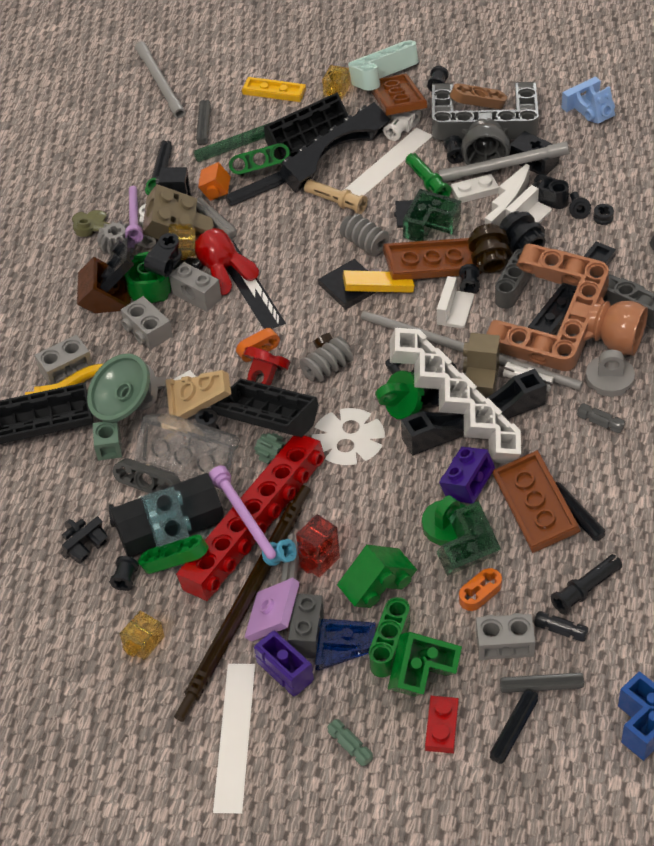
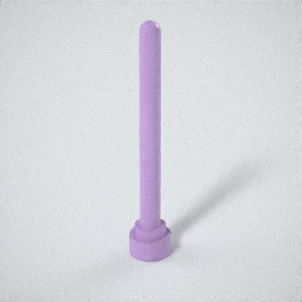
[125,186,143,244]
[209,465,276,559]

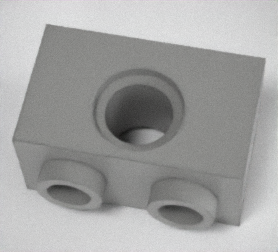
[169,262,222,312]

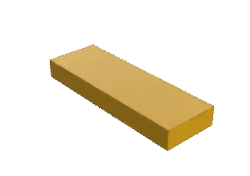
[242,77,306,102]
[343,270,414,293]

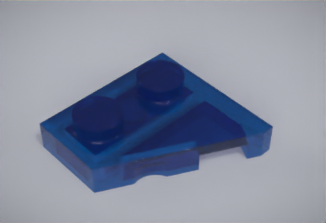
[315,619,376,670]

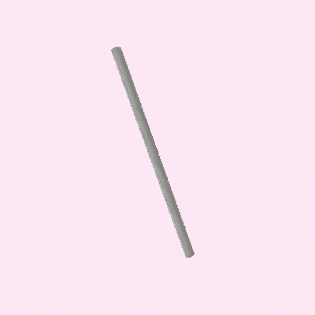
[361,310,583,391]

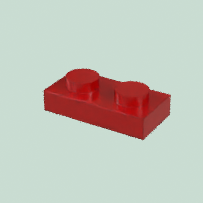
[425,695,459,754]

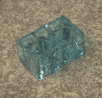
[141,486,192,547]

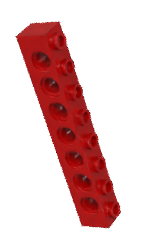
[176,435,325,601]

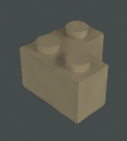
[463,333,500,398]

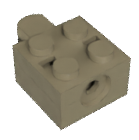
[142,184,214,247]

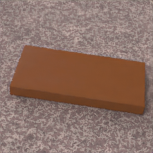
[370,73,427,116]
[383,238,481,280]
[492,450,581,553]

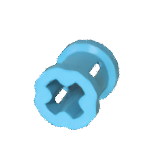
[262,539,297,566]

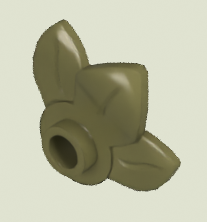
[72,210,110,237]

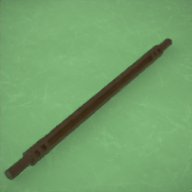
[174,485,311,722]

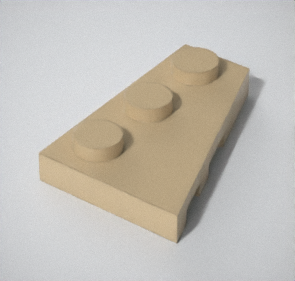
[166,370,231,424]

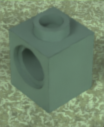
[93,421,122,461]

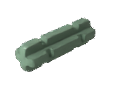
[327,719,373,766]

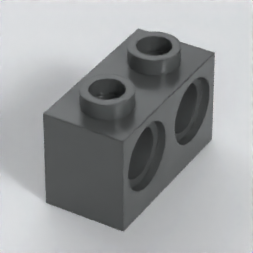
[288,594,324,659]

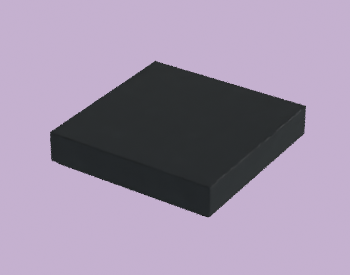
[318,259,376,310]

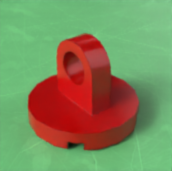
[243,346,291,385]

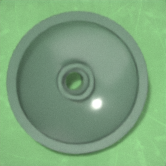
[87,353,150,422]

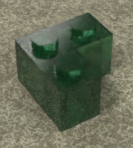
[403,189,461,241]
[436,501,501,576]

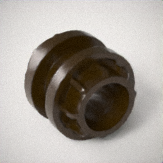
[468,224,512,273]

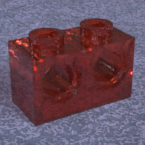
[296,514,340,578]

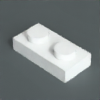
[451,174,499,204]

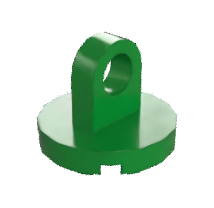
[375,371,424,419]
[421,495,474,546]

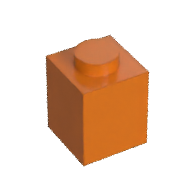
[198,162,231,201]

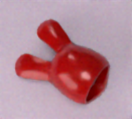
[194,228,259,296]

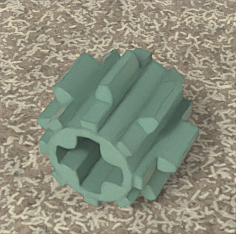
[254,433,287,464]

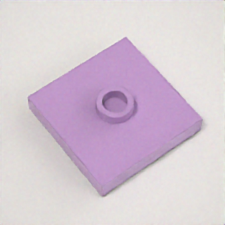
[245,578,300,641]

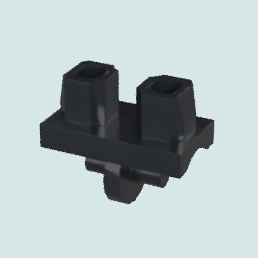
[61,516,108,564]

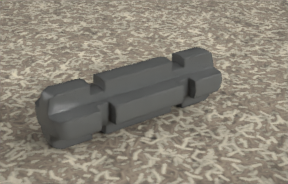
[577,403,625,433]

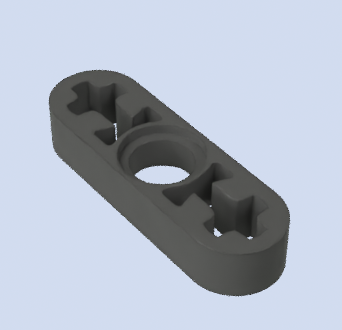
[113,458,181,494]

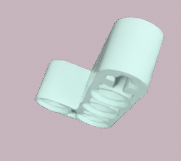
[348,40,419,90]

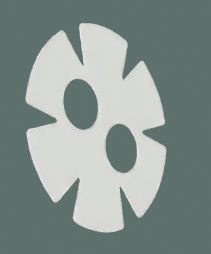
[312,408,385,465]

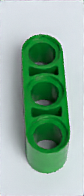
[229,143,291,174]
[369,597,410,678]

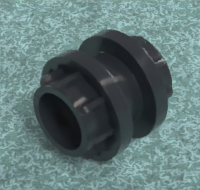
[500,211,546,254]

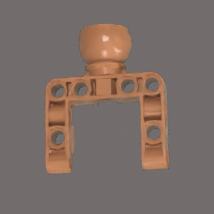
[486,244,648,371]

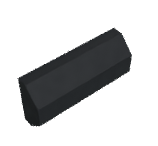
[264,92,348,160]
[211,378,319,437]
[0,382,94,444]
[109,473,224,557]

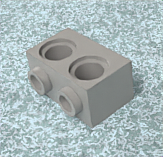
[121,296,173,350]
[35,335,93,385]
[476,613,535,660]

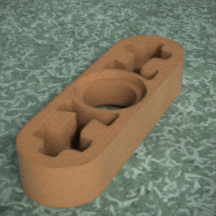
[450,83,507,109]

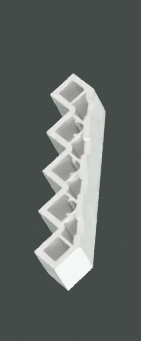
[390,328,521,464]

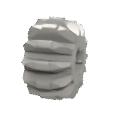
[97,220,129,256]

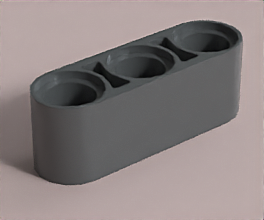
[495,248,532,309]

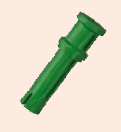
[405,153,452,201]

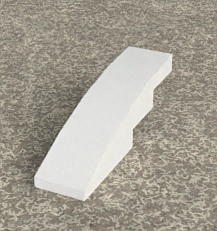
[485,164,530,226]

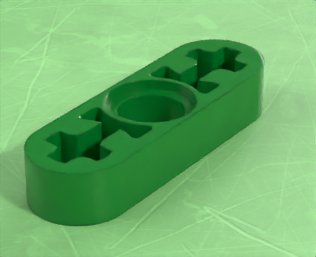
[138,535,209,574]

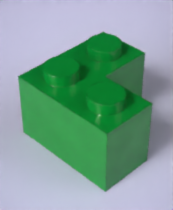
[337,544,417,608]
[387,632,462,696]

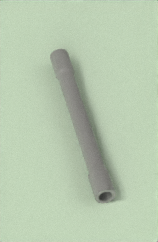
[135,41,186,119]
[439,141,570,182]

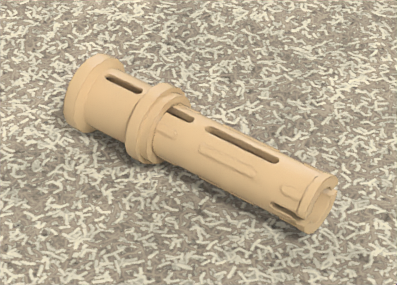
[304,179,368,214]

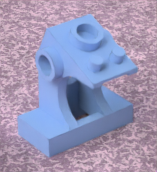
[561,76,615,124]

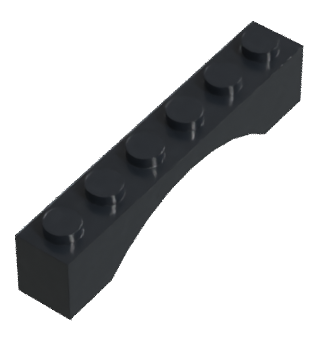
[279,102,391,193]
[401,369,547,456]

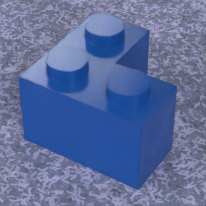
[618,671,654,761]

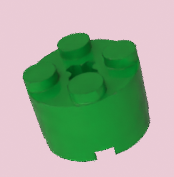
[124,252,172,303]

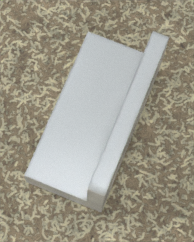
[505,185,552,223]
[437,276,474,329]

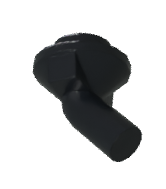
[569,191,591,219]

